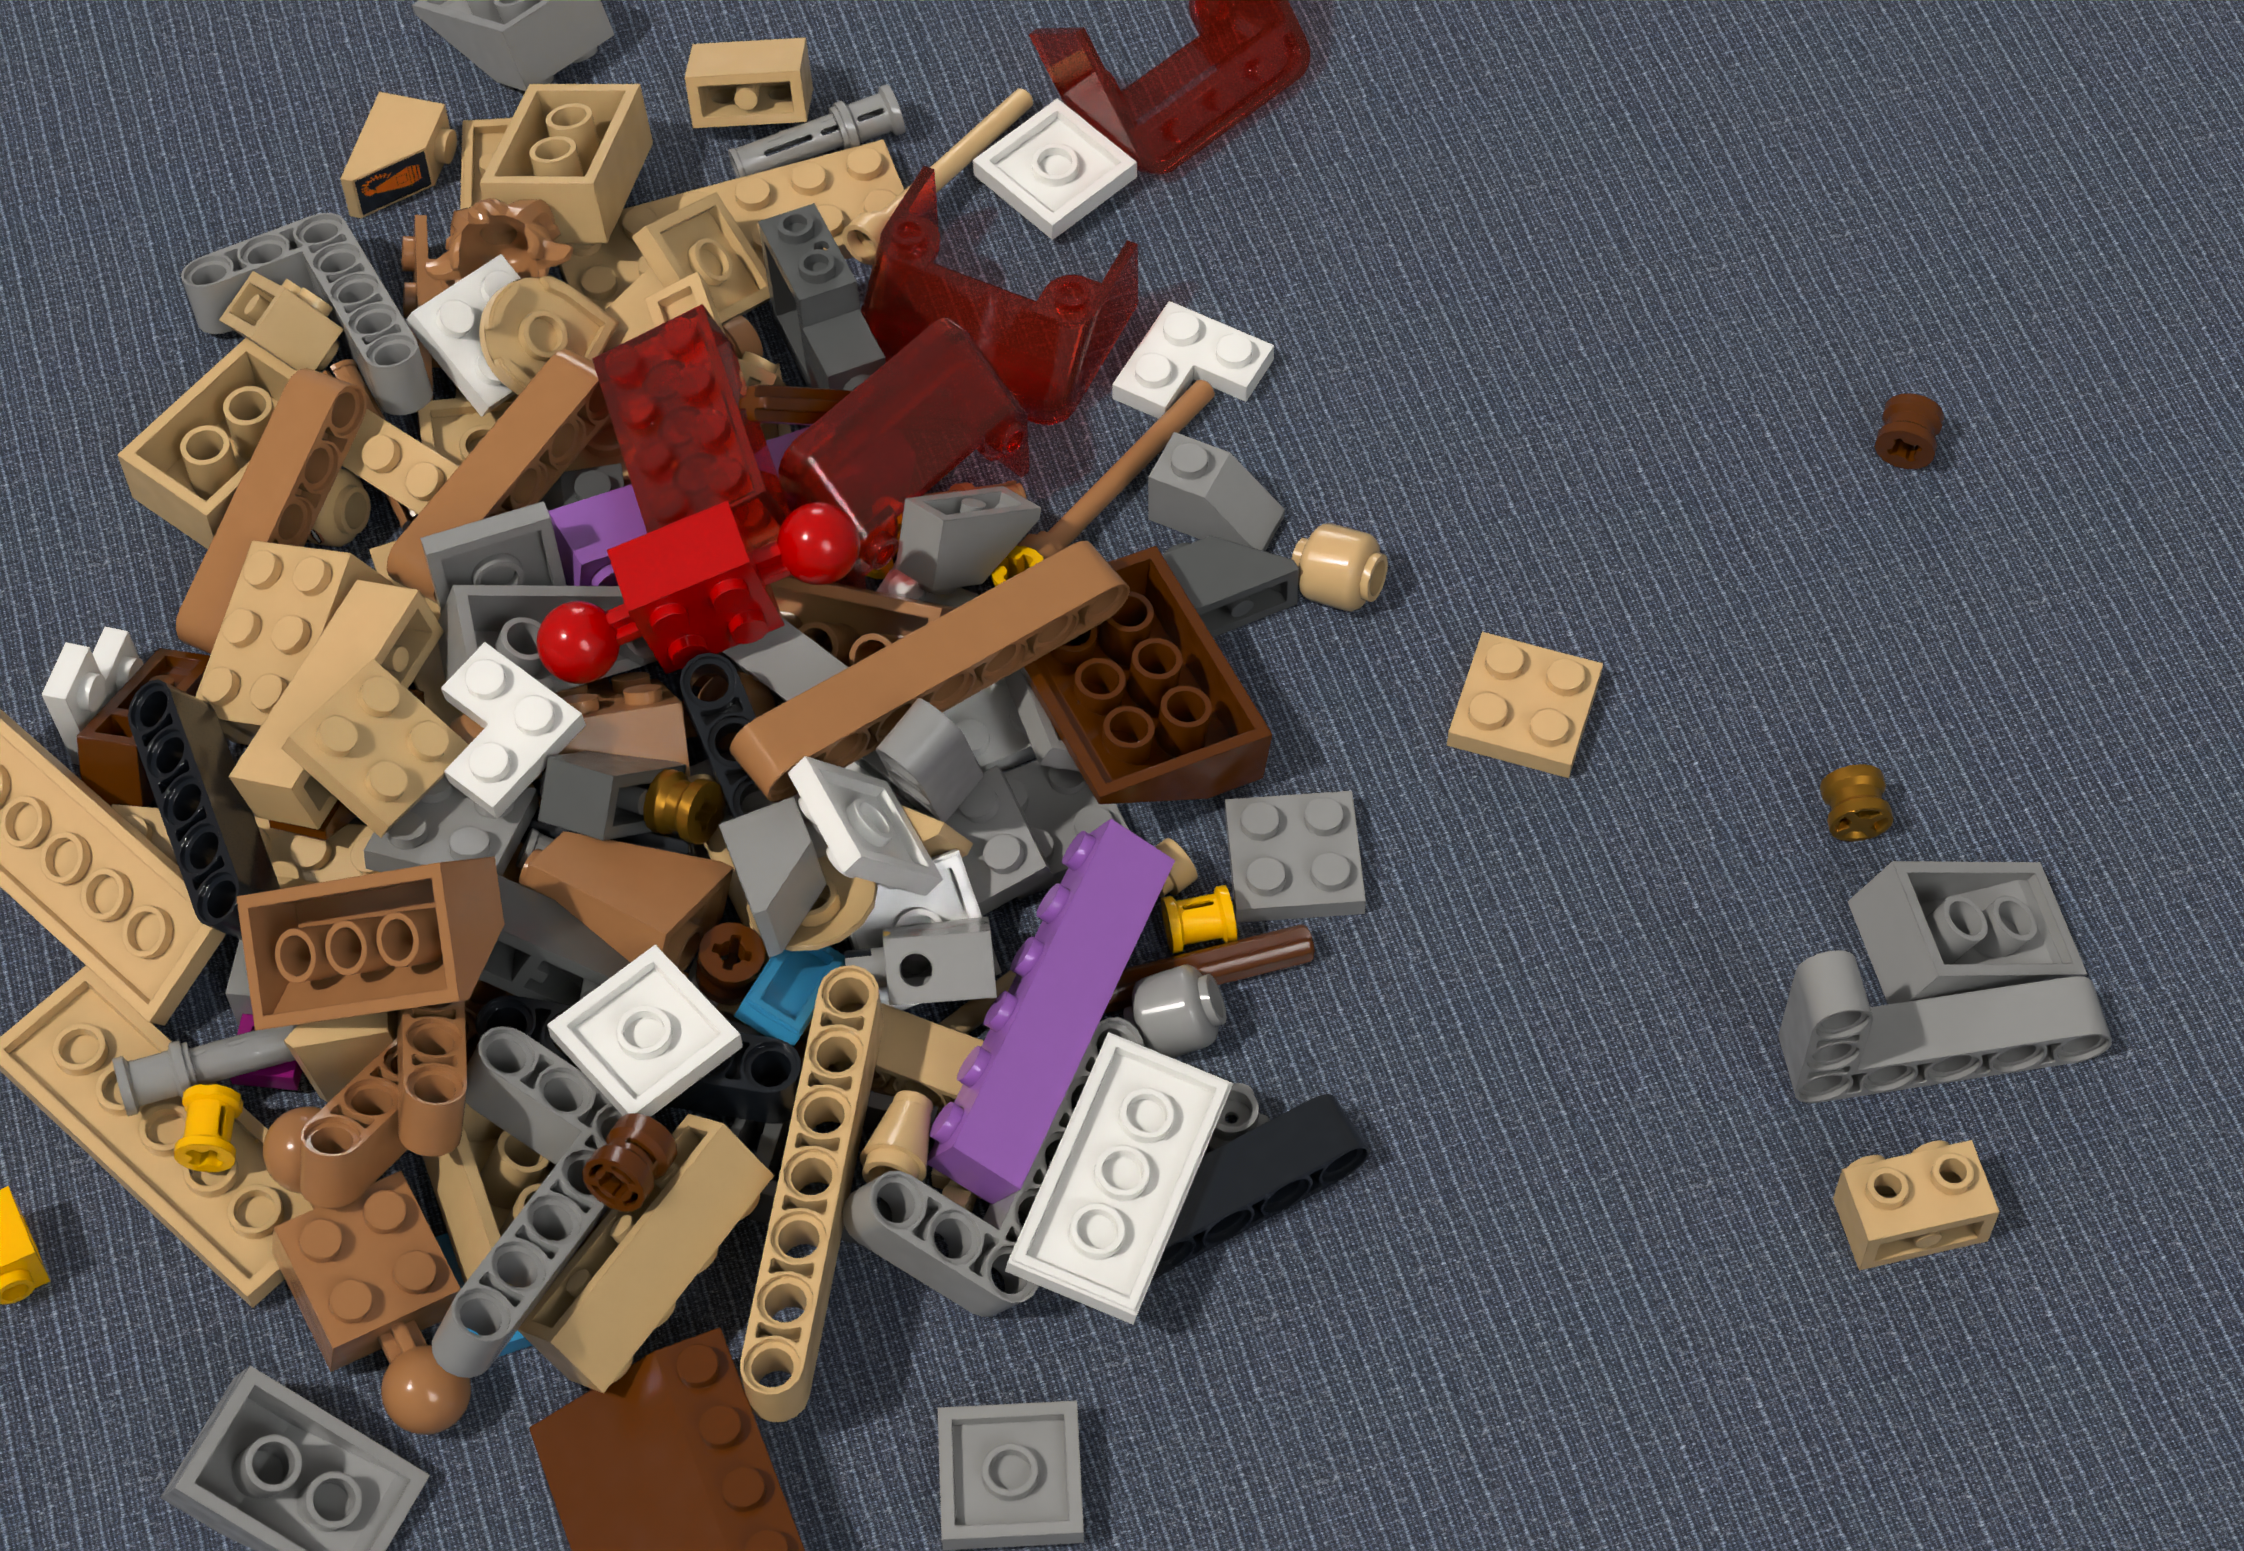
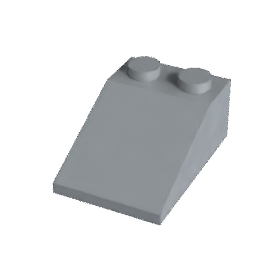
[412,0,615,91]
[1847,861,2088,1004]
[160,1365,430,1551]

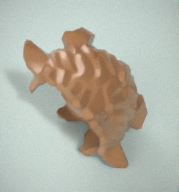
[425,198,574,283]

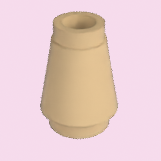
[860,1090,933,1183]

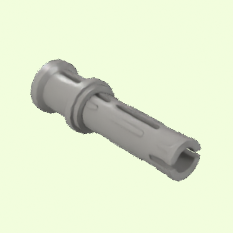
[728,84,905,178]
[112,1025,297,1117]

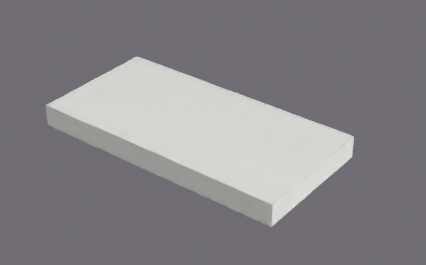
[1005,1032,1233,1324]

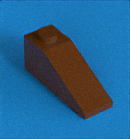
[76,648,210,807]

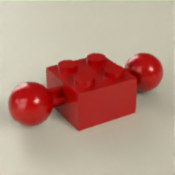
[536,500,860,684]

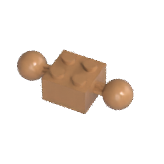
[449,671,776,777]
[263,1106,471,1435]

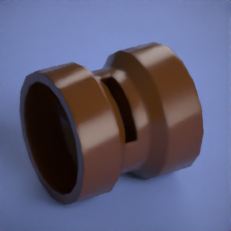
[582,1113,678,1212]

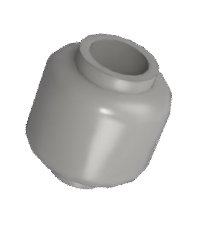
[1123,964,1227,1058]

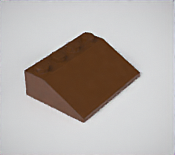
[1020,546,1273,804]
[529,1327,805,1551]

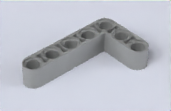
[181,213,433,415]
[717,618,984,823]
[1778,950,2112,1103]
[842,1017,1144,1317]
[432,1026,622,1378]

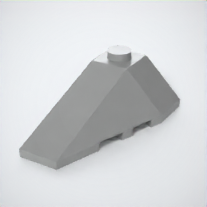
[438,585,658,693]

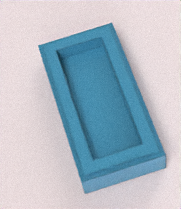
[734,946,845,1047]

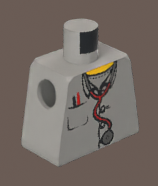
[844,917,997,1005]

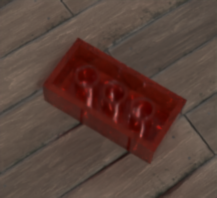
[592,304,790,549]

